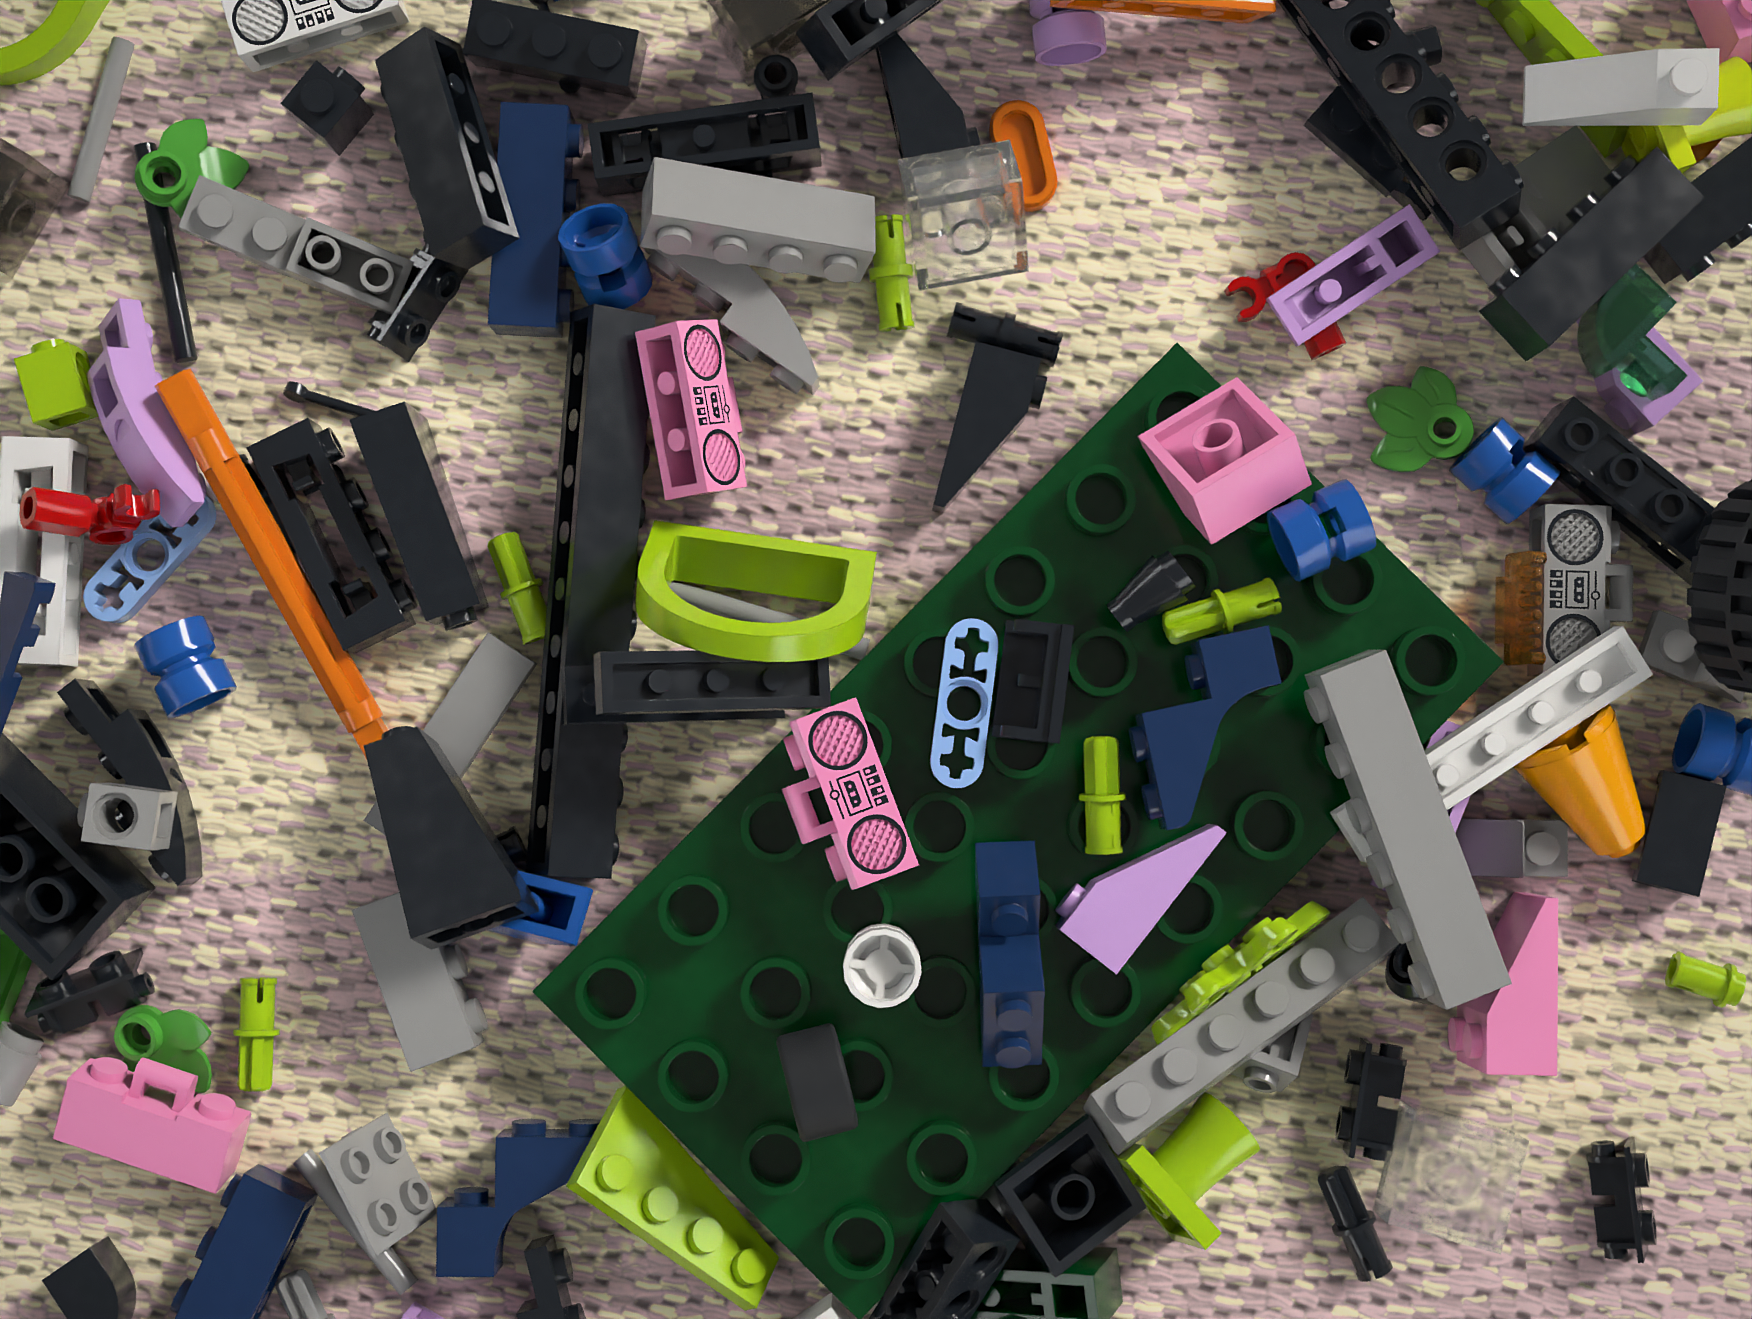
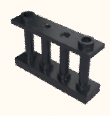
[562,650,831,725]

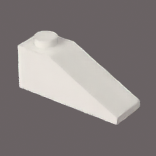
[1522,48,1720,126]

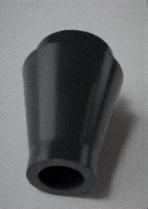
[1106,550,1196,632]

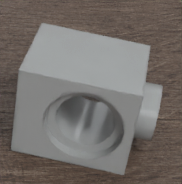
[77,782,178,851]

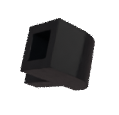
[42,1236,136,1319]

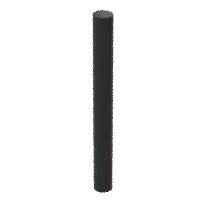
[133,142,198,363]

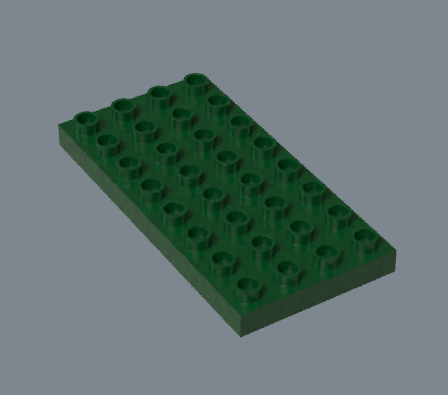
[532,343,1504,1319]

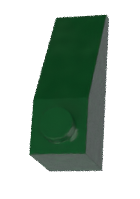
[971,1247,1123,1319]

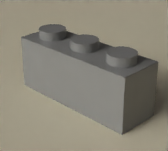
[352,892,488,1072]

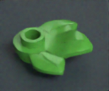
[135,119,249,218]
[1367,366,1474,472]
[114,1005,212,1093]

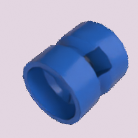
[558,203,653,309]
[1449,417,1560,524]
[1267,479,1376,581]
[134,615,237,718]
[1672,703,1752,796]

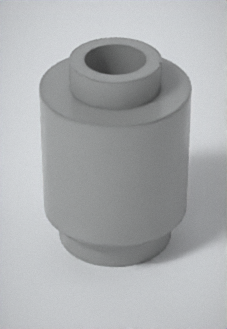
[0,1021,44,1107]

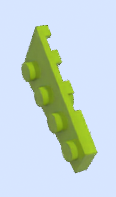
[1475,0,1629,158]
[566,1086,779,1311]

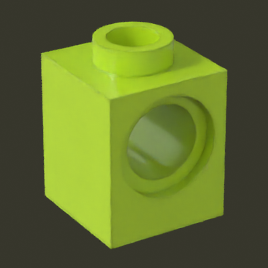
[14,339,99,431]

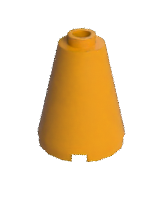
[1513,703,1646,858]

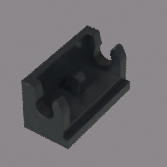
[991,619,1074,744]
[1632,770,1727,897]

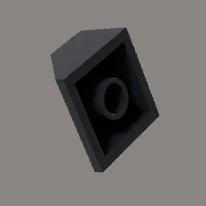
[993,1113,1147,1278]

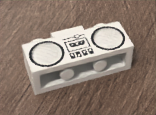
[221,0,410,72]

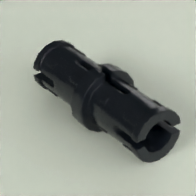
[947,302,1063,368]

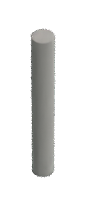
[67,37,135,203]
[293,1149,418,1295]

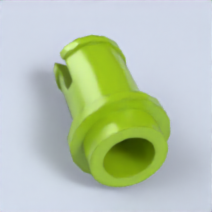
[1665,951,1746,1008]

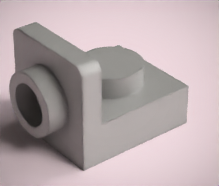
[1230,1014,1313,1093]

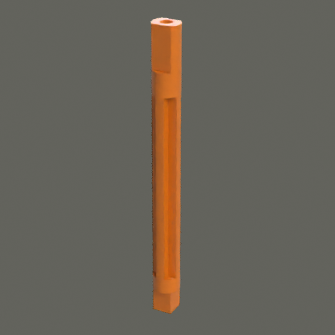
[155,368,388,759]

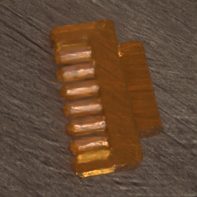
[1495,551,1547,666]

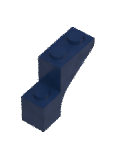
[1129,625,1281,830]
[975,841,1045,1068]
[436,1119,601,1277]

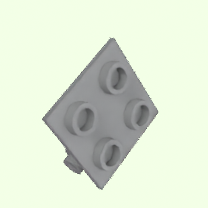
[319,1113,437,1258]

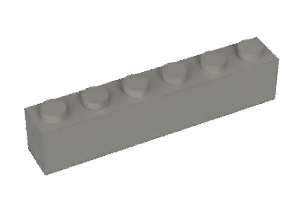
[1304,650,1512,1010]
[1083,897,1399,1156]

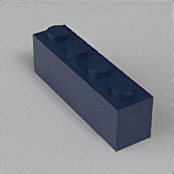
[488,102,584,338]
[170,1164,318,1319]

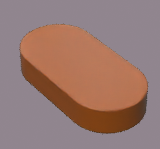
[989,100,1058,212]

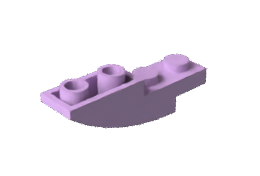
[86,298,206,527]

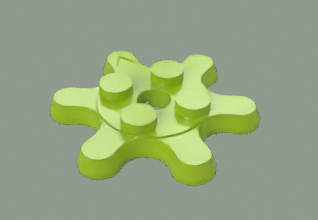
[1151,900,1330,1045]

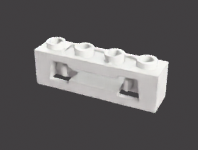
[0,436,89,667]

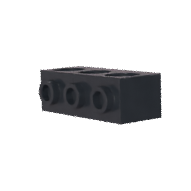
[869,1198,1021,1319]

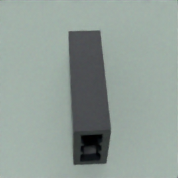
[350,401,489,631]
[364,726,539,950]

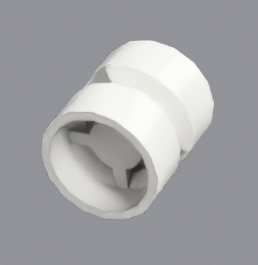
[843,923,922,1008]

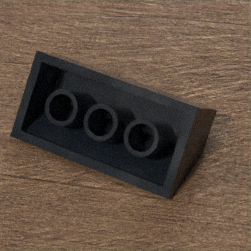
[0,733,156,980]

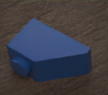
[488,871,593,946]

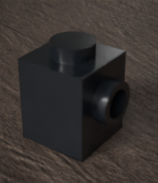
[280,60,374,156]

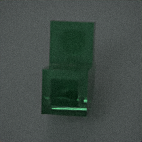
[1577,264,1688,401]

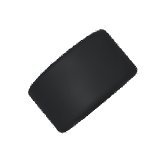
[776,1023,858,1142]

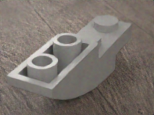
[178,175,414,314]
[644,248,820,395]

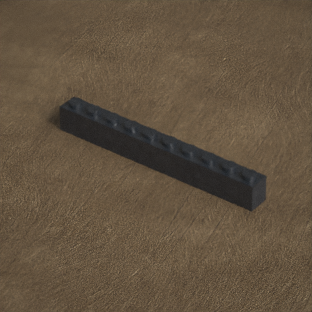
[526,304,656,879]

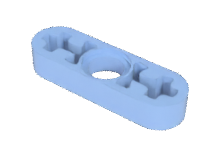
[83,495,216,623]
[930,618,998,788]

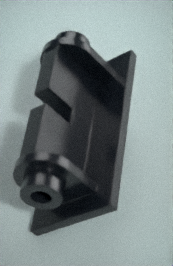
[366,244,469,362]
[24,948,155,1035]
[1335,1038,1407,1161]
[1586,1137,1657,1263]

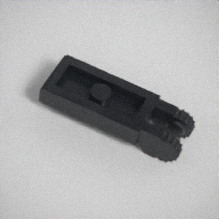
[1303,85,1455,221]

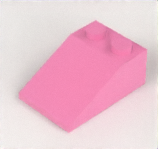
[1448,892,1558,1076]

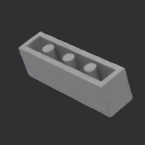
[640,157,876,283]

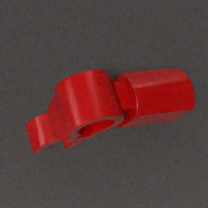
[1224,252,1346,360]
[19,484,160,545]

